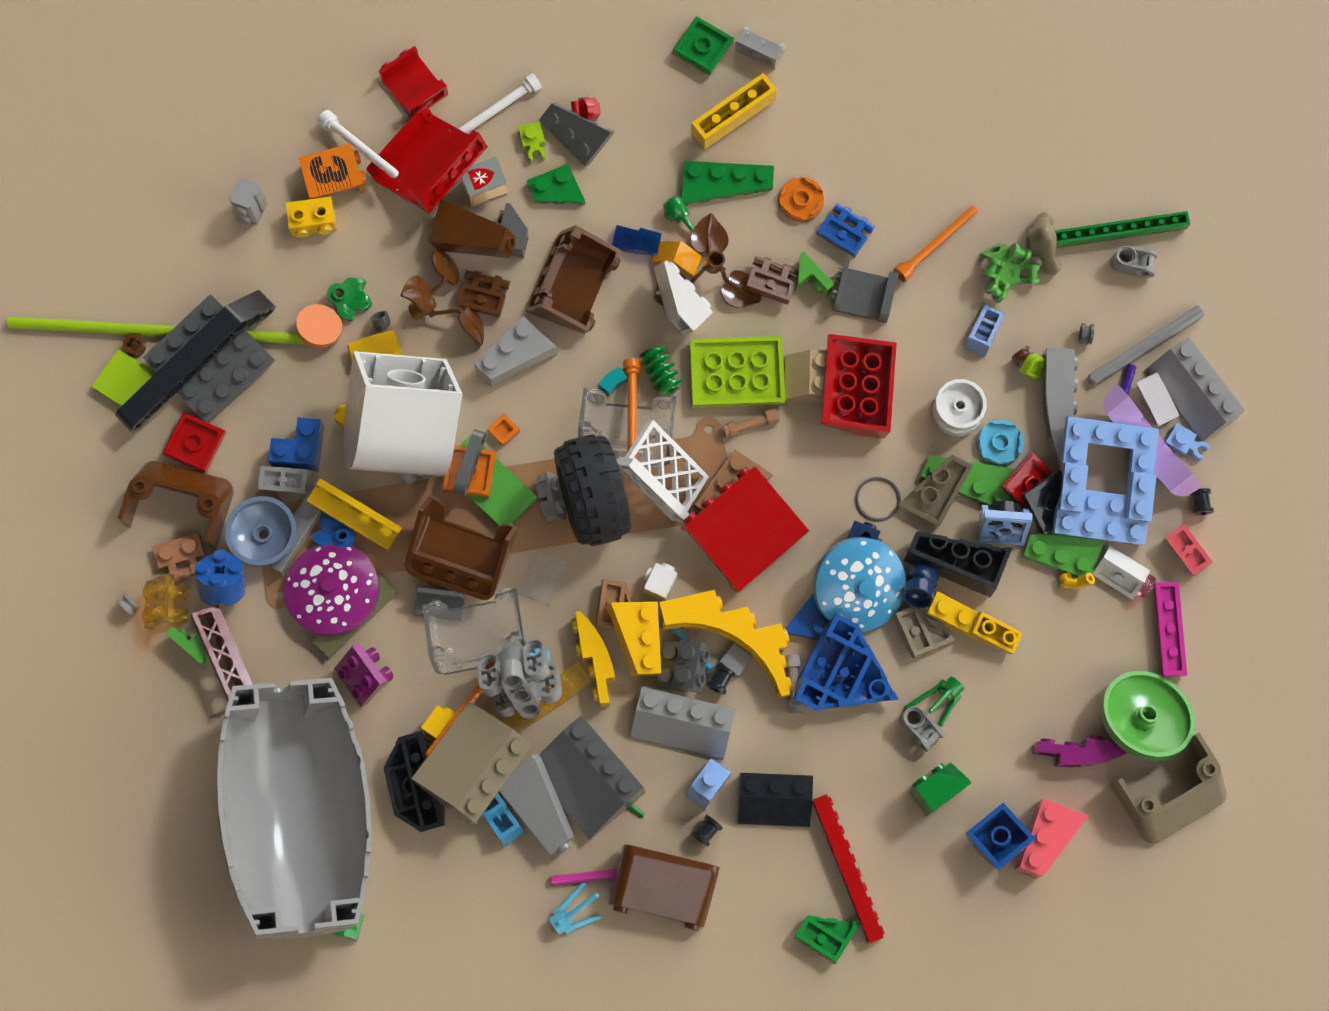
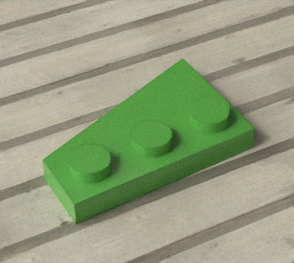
[1022,534,1104,578]

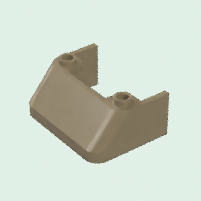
[1110,732,1227,843]

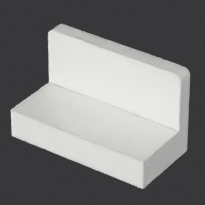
[1092,546,1150,600]

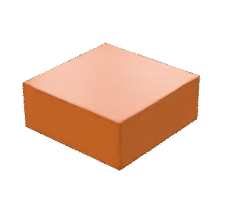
[487,413,520,447]

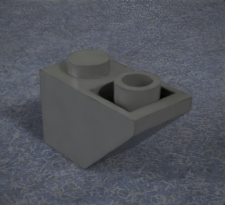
[498,203,529,258]

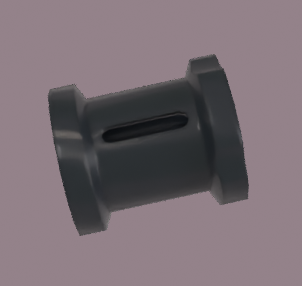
[1190,488,1214,516]
[706,664,736,695]
[691,814,723,847]

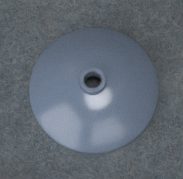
[225,496,297,566]

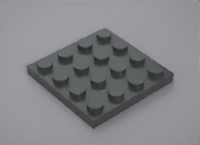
[142,294,275,423]

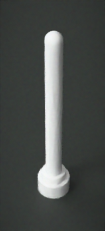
[459,73,542,133]
[318,110,399,178]

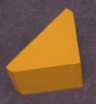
[651,241,702,277]

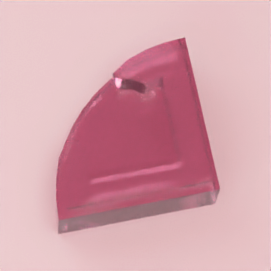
[1137,574,1156,597]

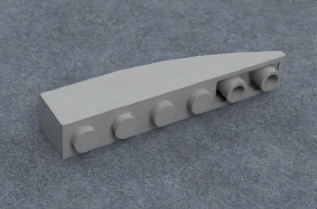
[1042,347,1078,470]

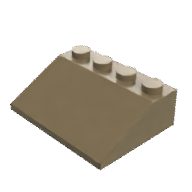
[411,701,532,824]

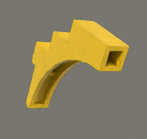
[658,590,792,700]

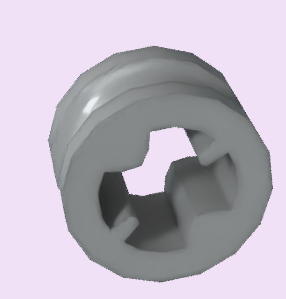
[116,593,140,616]

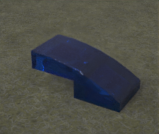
[612,225,662,256]

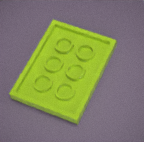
[690,336,786,408]

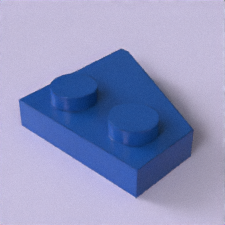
[785,594,829,640]

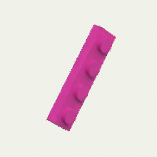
[1153,582,1187,677]

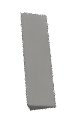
[267,484,323,575]

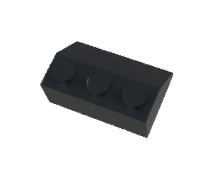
[737,772,813,827]

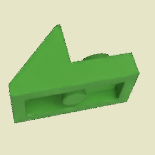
[797,251,834,297]
[166,626,208,668]

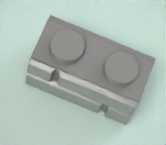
[229,178,267,225]

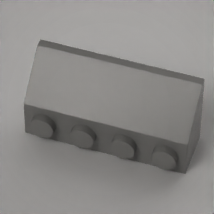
[1146,337,1245,442]
[630,687,736,760]

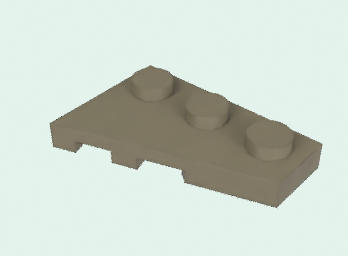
[898,454,973,527]

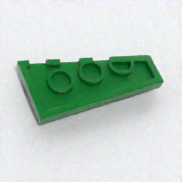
[682,161,774,206]

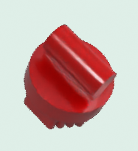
[571,97,601,121]

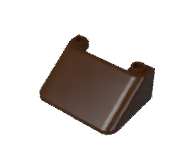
[404,496,519,600]

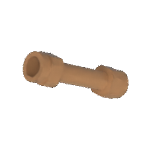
[722,409,779,438]

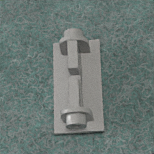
[535,472,566,523]

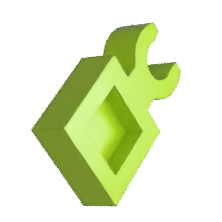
[518,121,546,163]

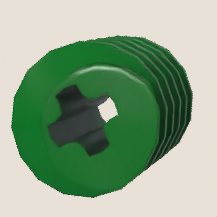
[639,346,682,398]

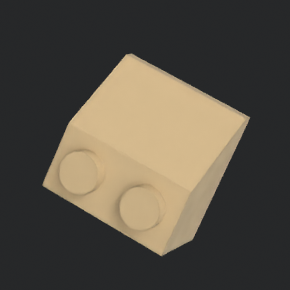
[784,349,826,403]

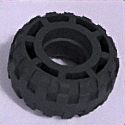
[554,434,631,547]

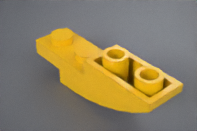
[925,591,1023,654]
[572,611,615,707]

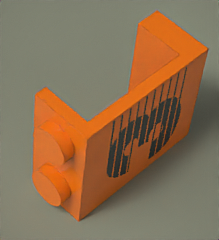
[298,143,367,199]

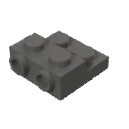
[655,640,710,693]

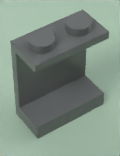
[831,261,899,323]

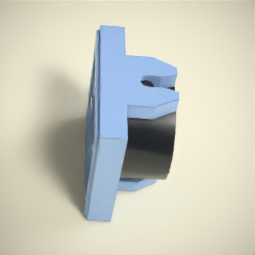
[977,501,1032,546]

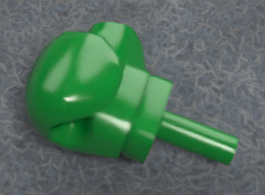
[663,195,695,232]

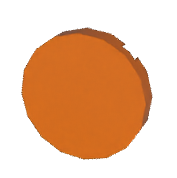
[779,177,824,222]
[295,304,342,349]

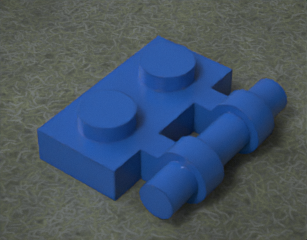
[817,203,876,258]

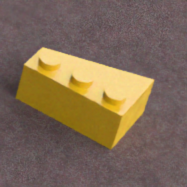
[605,602,661,677]

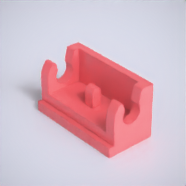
[1165,524,1213,576]

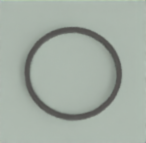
[856,477,901,521]

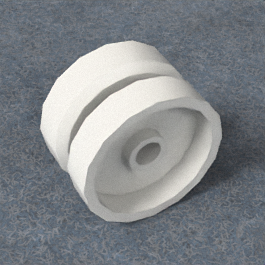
[932,379,987,437]

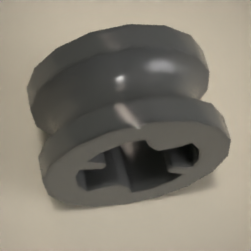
[1079,323,1094,344]

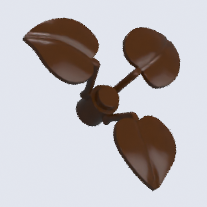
[654,213,761,308]
[400,250,484,346]

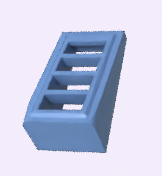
[965,304,1005,356]

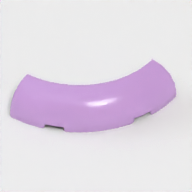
[1104,384,1202,496]

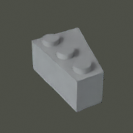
[474,316,557,387]

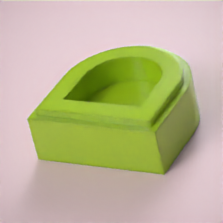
[1019,353,1045,380]

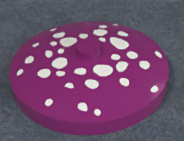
[284,545,380,637]

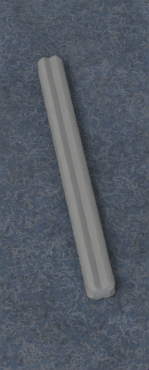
[1088,306,1204,385]

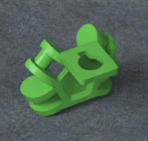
[981,243,1040,303]

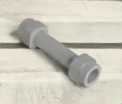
[785,655,804,713]

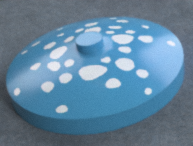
[813,537,906,632]

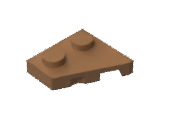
[595,579,632,630]

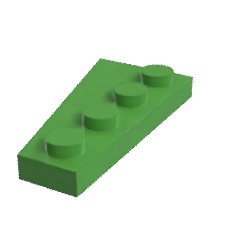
[920,455,1014,506]

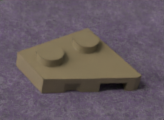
[893,607,955,659]

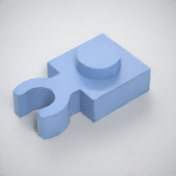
[1165,423,1210,461]

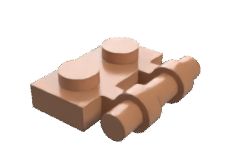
[153,533,206,584]

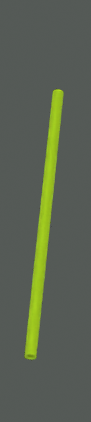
[7,317,306,345]

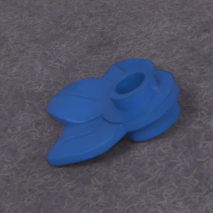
[311,512,355,548]

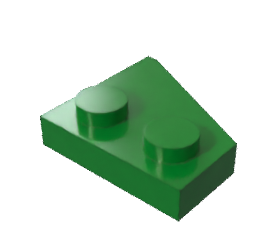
[526,164,585,205]
[793,915,860,964]

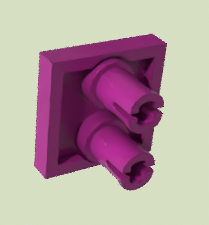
[334,642,393,707]

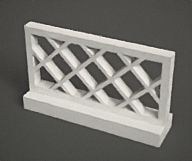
[617,419,709,522]

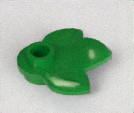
[327,277,372,321]

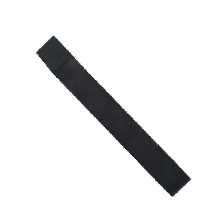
[115,290,276,433]

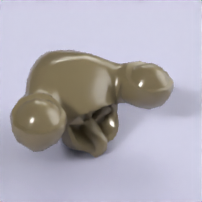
[1026,212,1062,275]

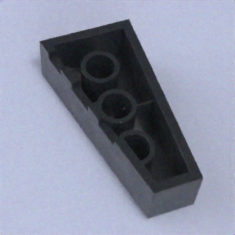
[903,531,1012,598]

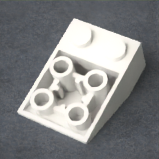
[654,260,713,335]

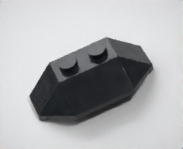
[383,731,445,832]

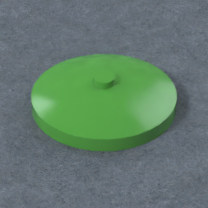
[1100,671,1195,761]

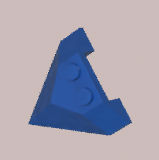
[793,613,899,710]

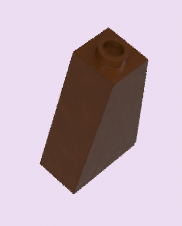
[428,200,516,258]

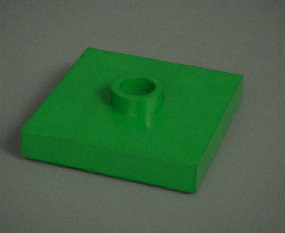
[672,16,734,76]

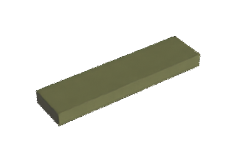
[312,575,398,659]

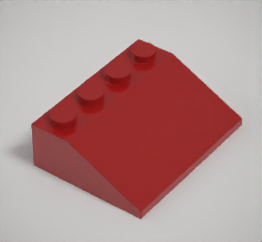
[821,334,897,439]

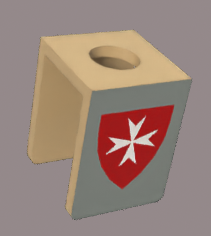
[460,157,508,207]

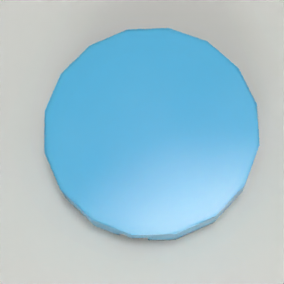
[977,420,1024,466]

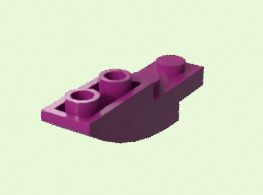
[1032,735,1128,768]

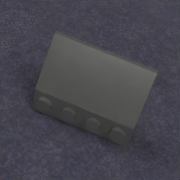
[540,715,645,840]

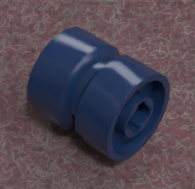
[903,563,939,609]

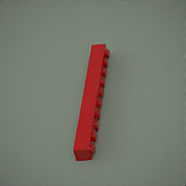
[812,794,885,944]

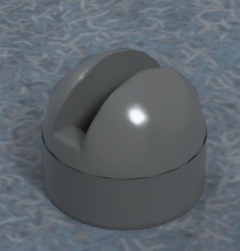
[370,311,391,330]

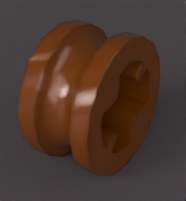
[123,334,146,357]
[1012,345,1034,367]

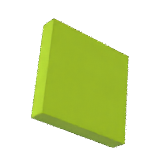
[91,349,155,406]

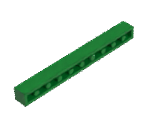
[1055,211,1190,248]

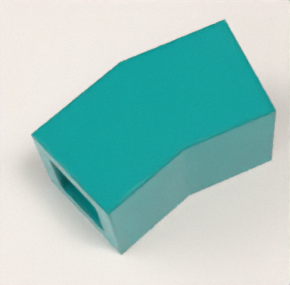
[598,366,627,397]

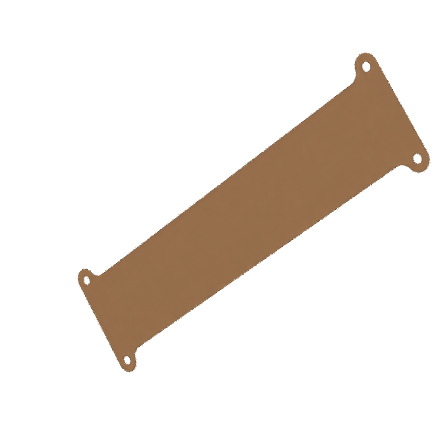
[255,417,727,609]

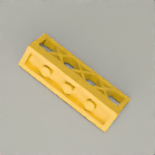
[306,478,402,550]

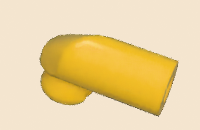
[1059,572,1095,589]

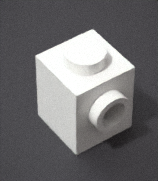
[644,563,677,601]

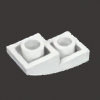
[1136,372,1179,426]

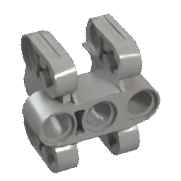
[477,639,562,718]

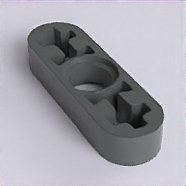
[453,429,486,496]

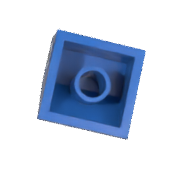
[966,802,1036,871]

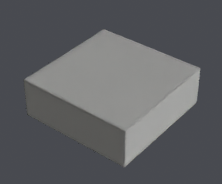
[720,643,753,677]

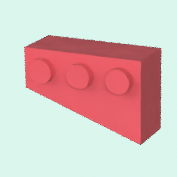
[1015,798,1089,878]

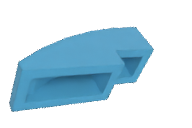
[482,793,524,847]

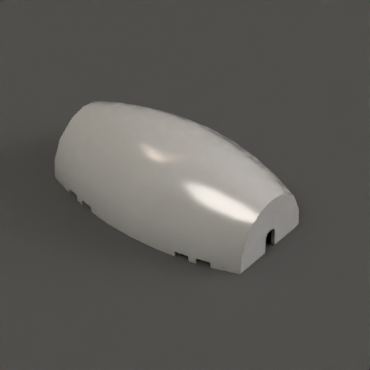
[217,678,371,940]

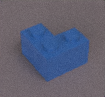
[268,417,324,472]

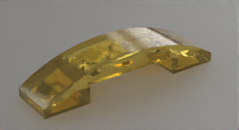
[498,662,591,733]

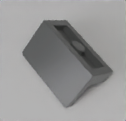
[414,587,465,621]

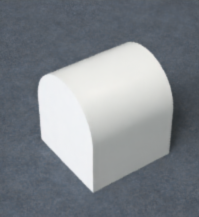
[344,351,462,476]

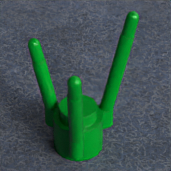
[904,676,964,727]

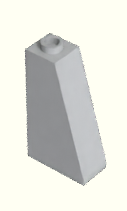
[499,754,574,855]

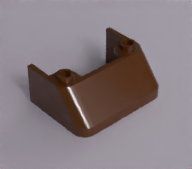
[118,461,234,550]

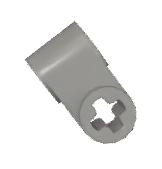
[1111,246,1158,278]
[900,706,945,752]

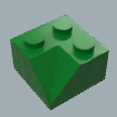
[910,762,972,817]

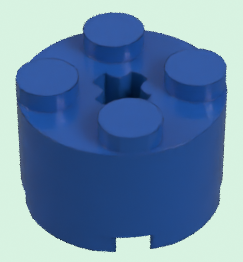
[195,550,246,607]

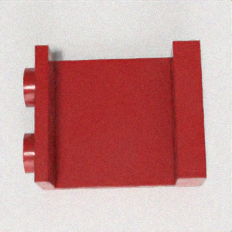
[378,46,448,118]

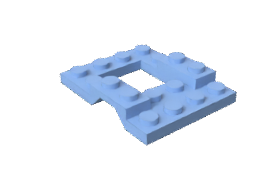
[1052,416,1159,545]

